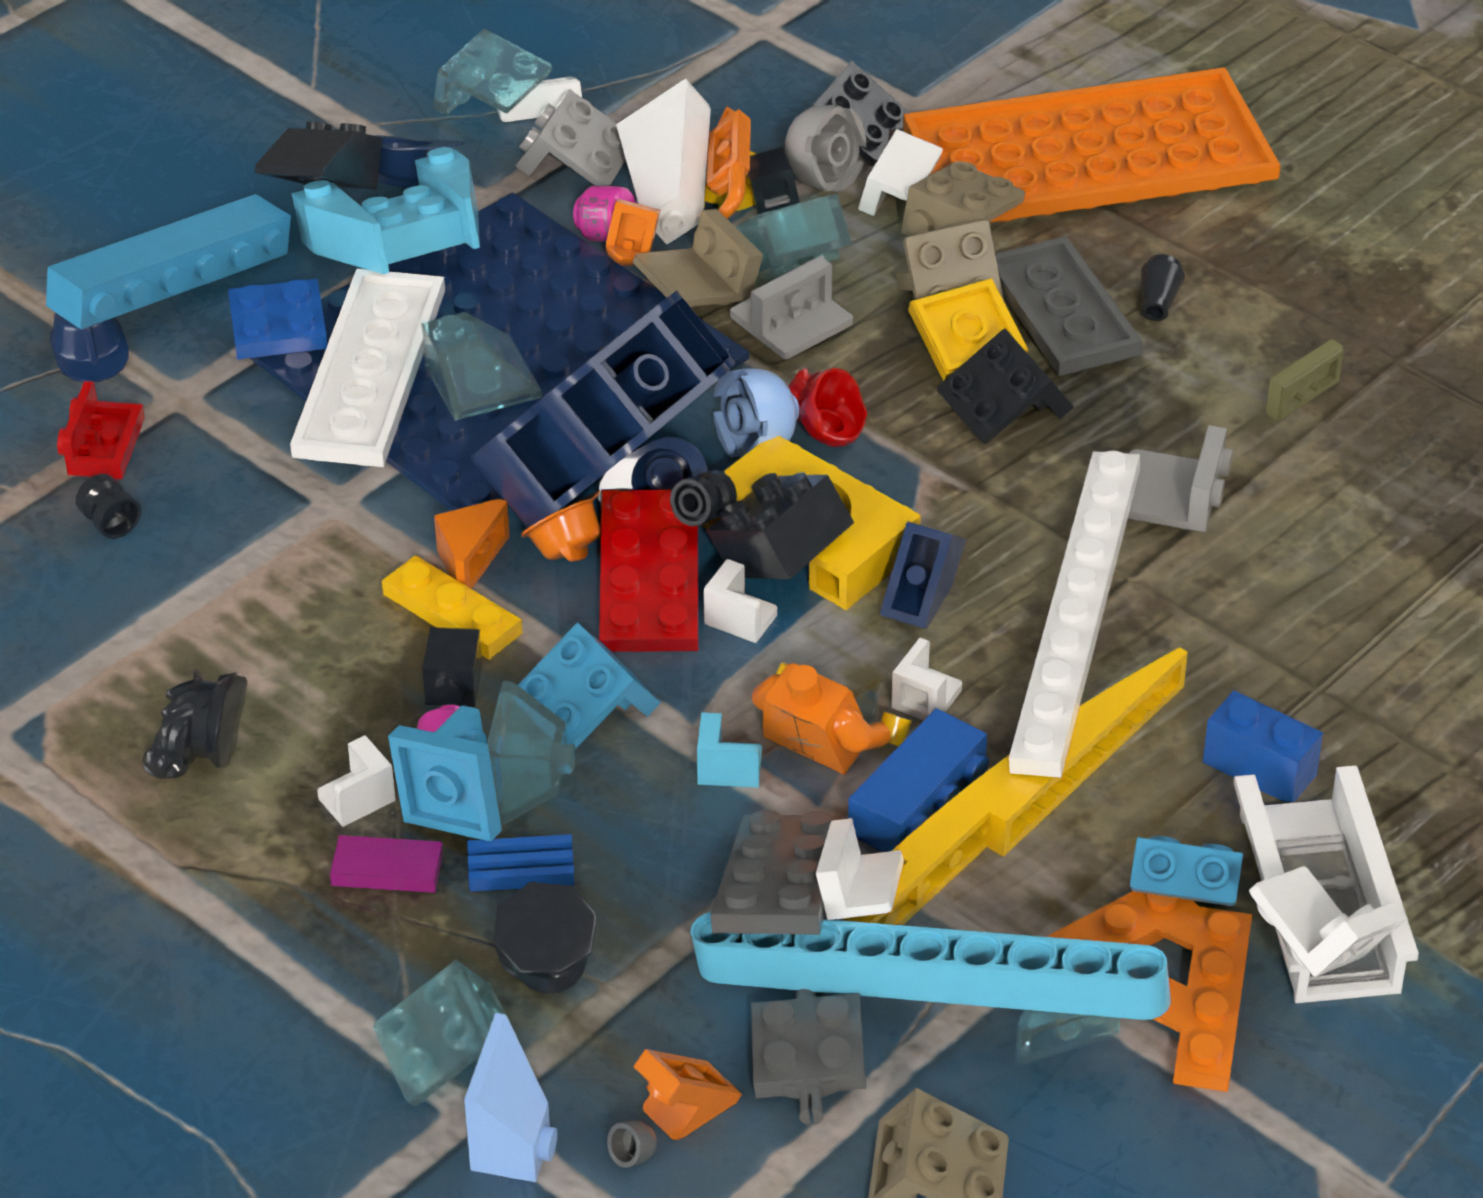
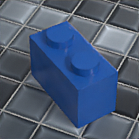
[1203,690,1323,803]

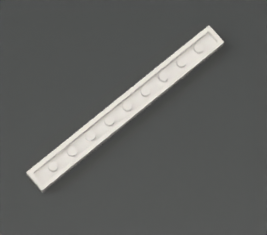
[1009,451,1140,778]

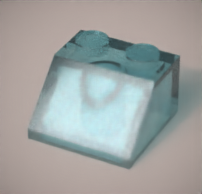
[736,193,852,277]

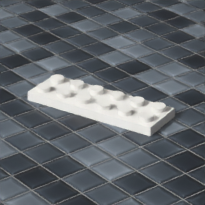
[290,269,445,467]

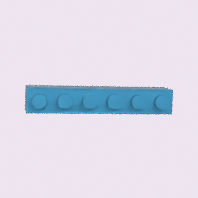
[46,194,291,329]

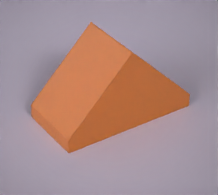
[434,499,510,589]

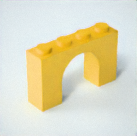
[700,436,921,611]

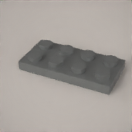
[995,236,1142,376]
[711,810,847,935]

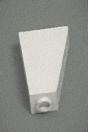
[616,79,711,244]

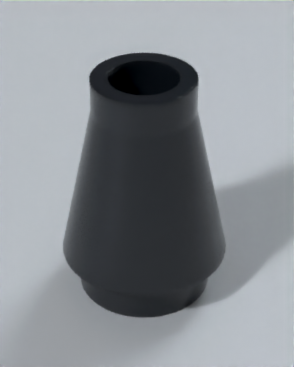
[1141,254,1185,321]

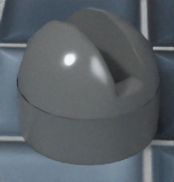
[607,1120,657,1168]

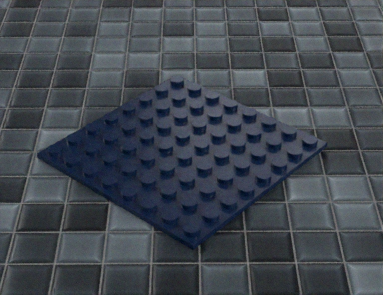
[249,192,749,511]

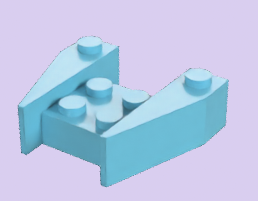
[291,147,480,274]

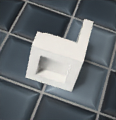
[704,559,777,643]
[891,638,962,721]
[317,735,396,827]

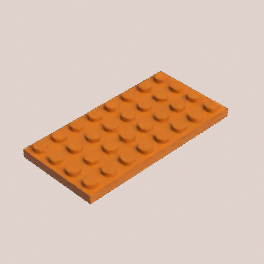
[903,67,1281,223]

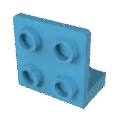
[511,622,661,755]

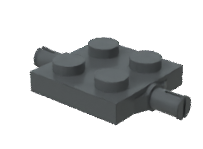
[751,989,866,1125]

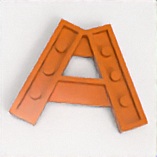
[1027,891,1252,1092]

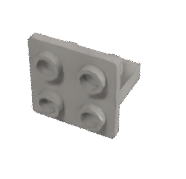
[730,256,853,359]

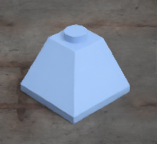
[464,1013,557,1182]

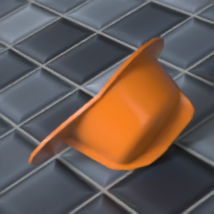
[521,490,601,562]

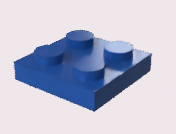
[228,279,327,360]

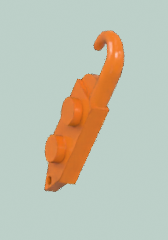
[707,106,751,219]

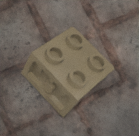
[633,209,763,308]
[868,1088,1009,1198]

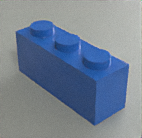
[848,708,989,852]

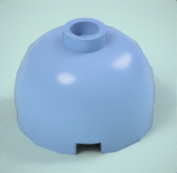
[713,368,799,458]

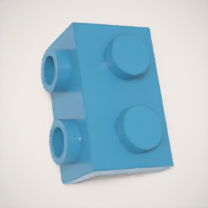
[1130,836,1243,906]

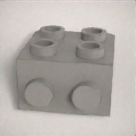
[515,89,626,186]
[1128,425,1233,532]

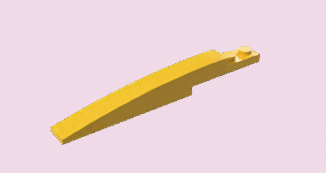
[841,648,1188,925]

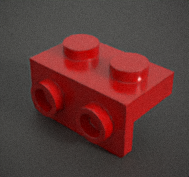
[57,381,145,479]

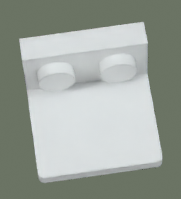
[1249,866,1408,977]

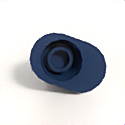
[372,135,464,188]
[50,312,129,382]
[599,437,708,507]

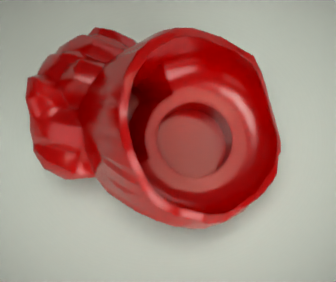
[788,368,867,447]

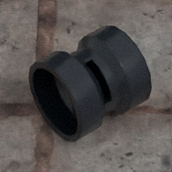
[670,470,737,526]
[75,473,141,539]

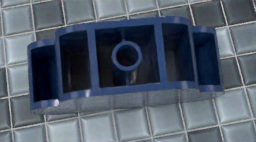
[470,290,736,529]

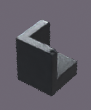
[747,147,801,218]

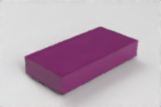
[330,835,443,893]

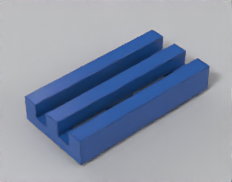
[467,834,575,892]

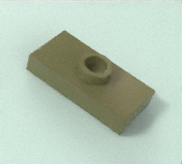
[1266,339,1344,421]

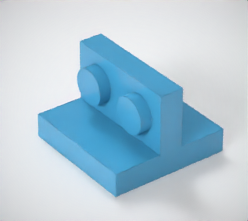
[388,706,502,842]

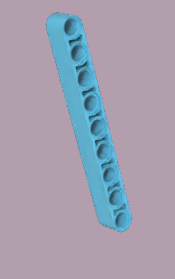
[690,912,1171,1020]

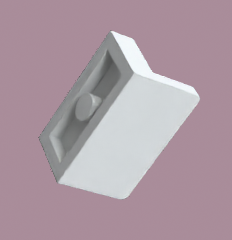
[858,129,943,216]
[816,818,904,920]

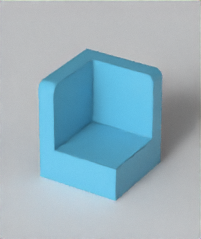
[697,712,762,788]

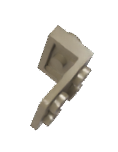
[901,161,1025,236]

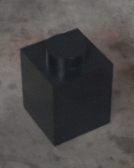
[422,627,482,707]

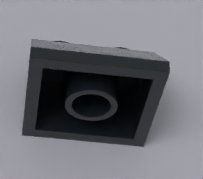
[255,122,383,190]

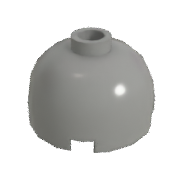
[785,105,866,192]

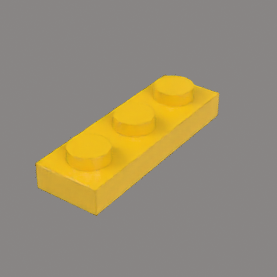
[382,555,523,660]

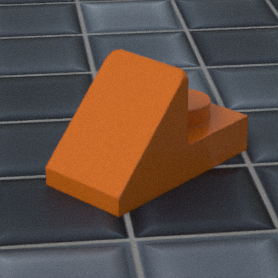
[633,1049,742,1140]

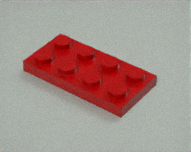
[599,490,698,652]

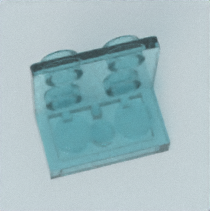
[433,29,552,116]
[373,960,505,1106]

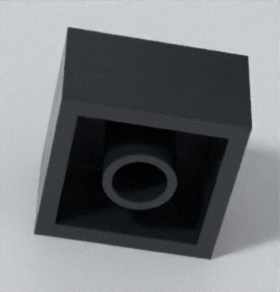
[706,472,854,579]

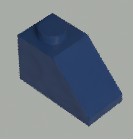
[879,521,966,629]

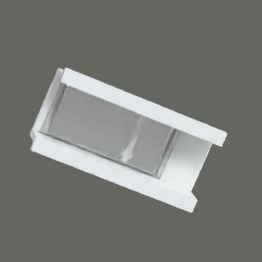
[1234,766,1419,1003]

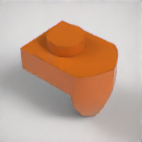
[605,199,661,267]

